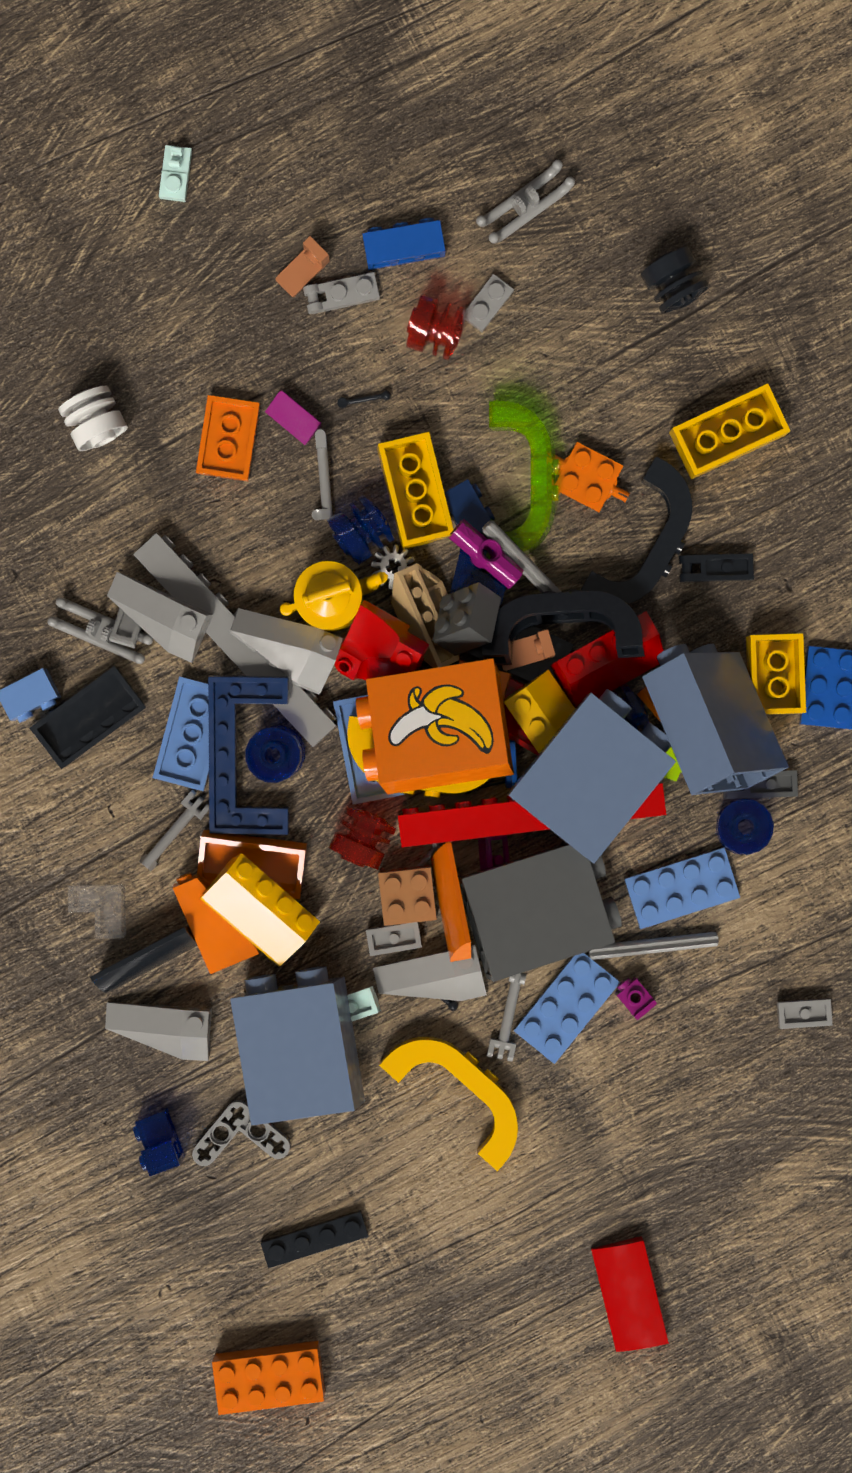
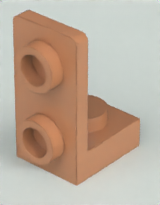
[275,236,330,297]
[502,629,555,671]

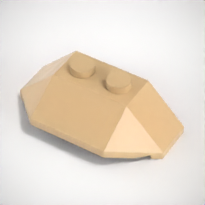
[391,563,460,668]

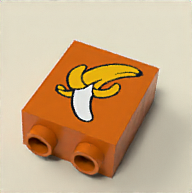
[356,659,514,794]

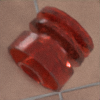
[406,294,465,361]
[328,807,396,870]

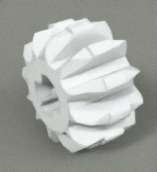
[371,545,415,590]

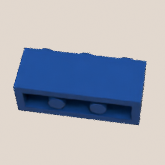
[362,218,445,270]

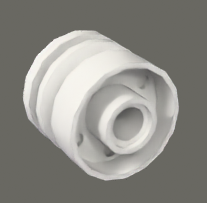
[58,386,128,451]

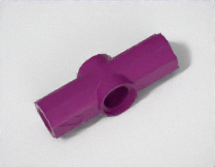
[448,519,524,589]

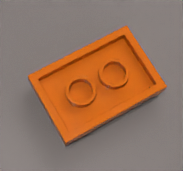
[196,395,260,482]

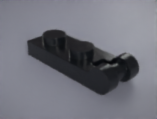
[679,553,754,583]

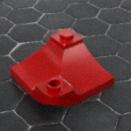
[334,600,430,680]

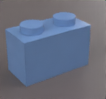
[0,668,61,723]

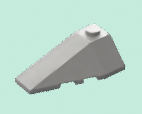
[107,572,213,663]
[229,608,343,695]
[373,944,487,1001]
[105,1002,212,1061]

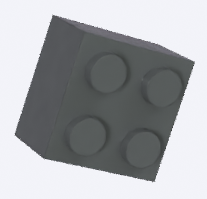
[432,582,501,656]

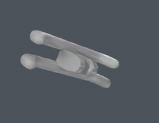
[476,160,575,244]
[47,597,153,664]

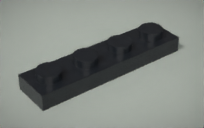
[260,1210,369,1269]

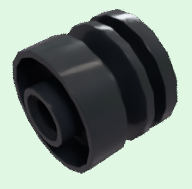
[640,246,710,314]

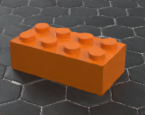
[212,1341,325,1415]

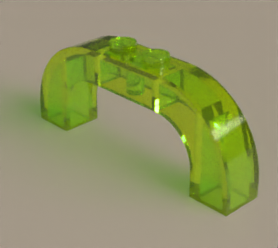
[489,401,560,559]

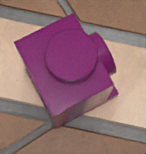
[615,977,657,1020]

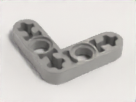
[192,1100,291,1166]

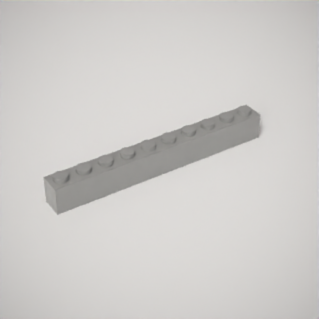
[133,533,337,747]

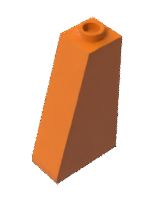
[173,873,259,974]

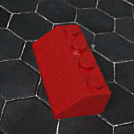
[550,611,663,708]

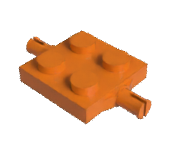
[547,442,630,513]

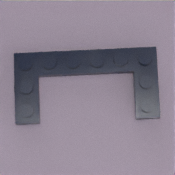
[208,676,289,835]

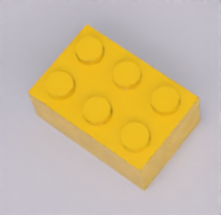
[746,633,806,715]

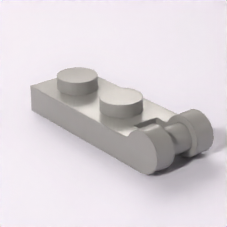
[303,272,380,314]

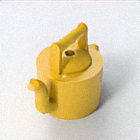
[280,561,388,632]

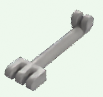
[312,429,333,520]
[139,789,209,871]
[487,973,526,1062]

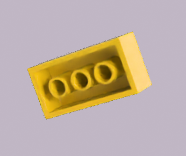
[669,383,790,480]

